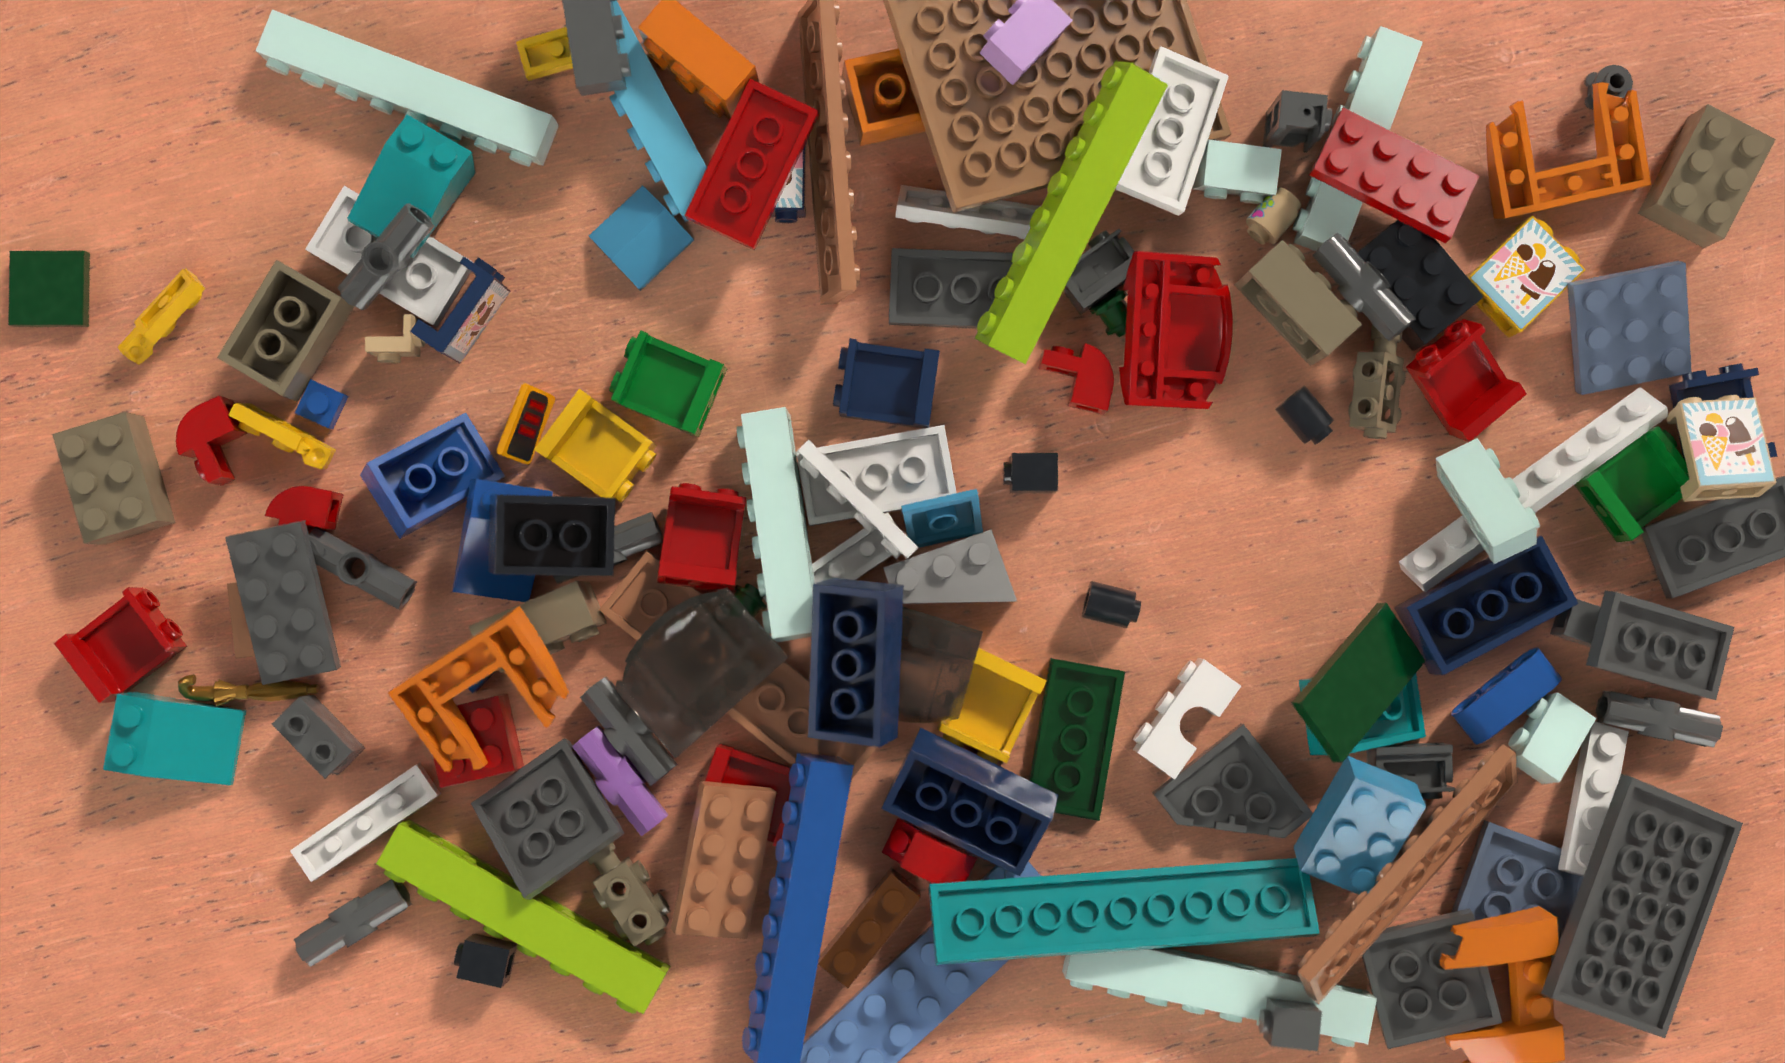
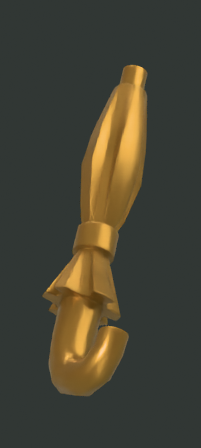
[178,674,319,707]

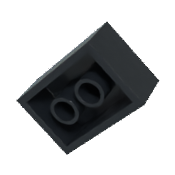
[1357,220,1484,351]
[488,495,615,576]

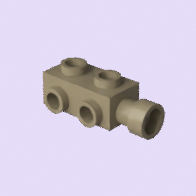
[1349,324,1406,439]
[587,842,671,947]

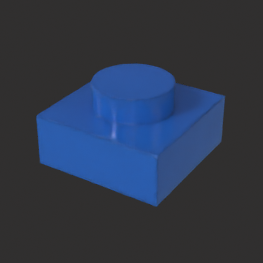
[295,379,349,430]

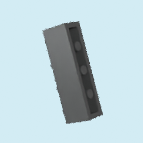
[562,0,631,96]

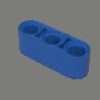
[1451,647,1562,745]

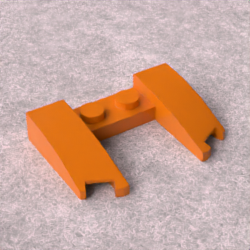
[1486,82,1651,219]
[388,605,569,772]
[1439,906,1565,1063]

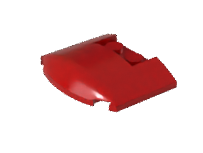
[1119,251,1233,409]

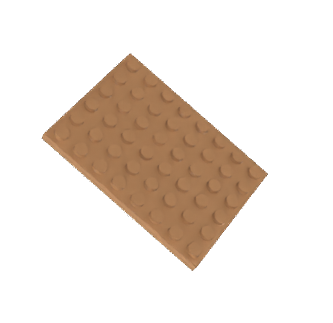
[883,0,1231,213]

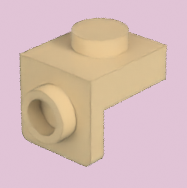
[365,314,425,363]

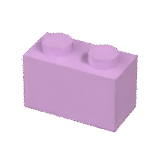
[980,0,1073,85]

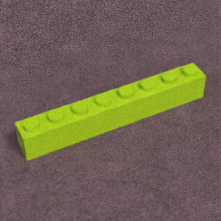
[974,61,1168,365]
[376,819,671,1014]

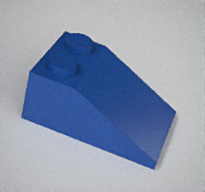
[360,413,505,539]
[452,479,553,602]

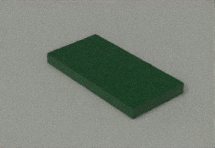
[1292,603,1426,762]
[1029,658,1125,821]

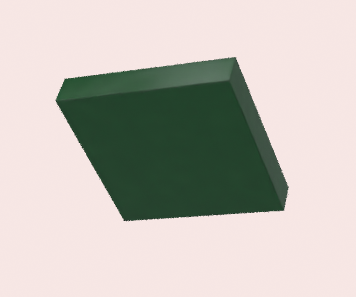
[8,251,90,327]

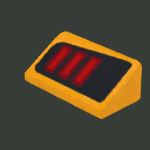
[496,383,555,465]

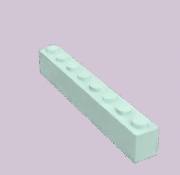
[256,10,559,167]
[1062,948,1377,1047]

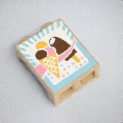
[1666,395,1777,501]

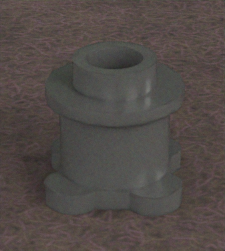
[1584,65,1633,110]

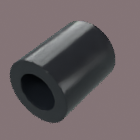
[1275,385,1334,445]
[1082,581,1141,628]

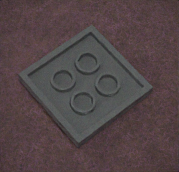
[471,738,625,900]
[1362,908,1502,1049]

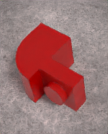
[1038,343,1114,415]
[176,396,248,486]
[265,486,344,530]
[882,818,977,884]

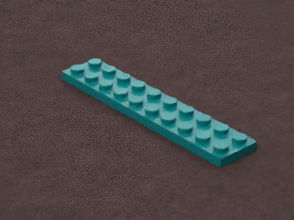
[928,858,1320,965]

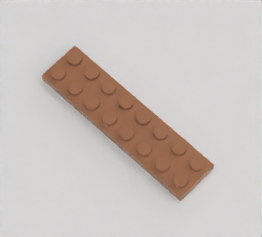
[798,0,860,305]
[599,551,877,780]
[1298,744,1517,1004]

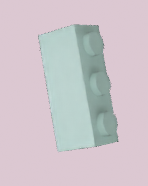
[1436,438,1540,564]

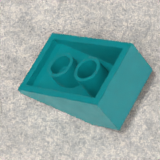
[347,115,476,258]
[1299,674,1426,755]
[103,692,247,785]

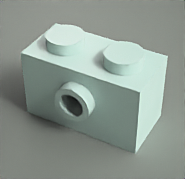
[1192,140,1282,204]
[1508,692,1596,784]

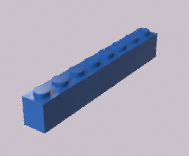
[742,752,854,1063]

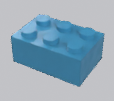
[1294,756,1426,894]

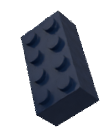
[1394,535,1579,675]
[808,578,903,747]
[881,727,1058,876]

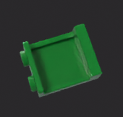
[609,330,728,438]
[1574,426,1690,542]

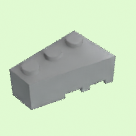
[884,529,1017,604]

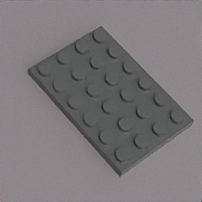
[1541,774,1743,1038]

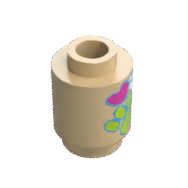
[1246,187,1301,245]

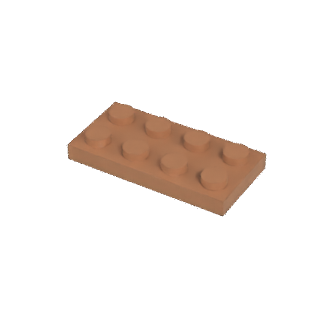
[671,781,777,939]

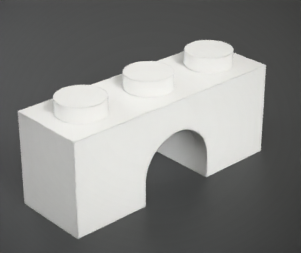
[1133,658,1241,779]

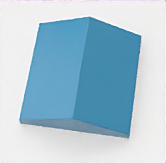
[589,185,694,291]
[901,489,983,548]

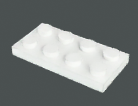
[1115,46,1229,216]
[305,186,474,327]
[796,425,957,526]

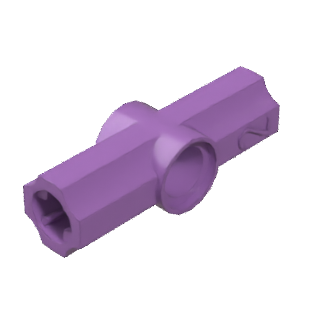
[572,726,668,836]

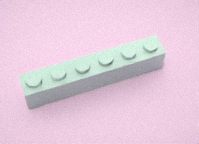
[1292,26,1423,251]
[737,407,815,642]

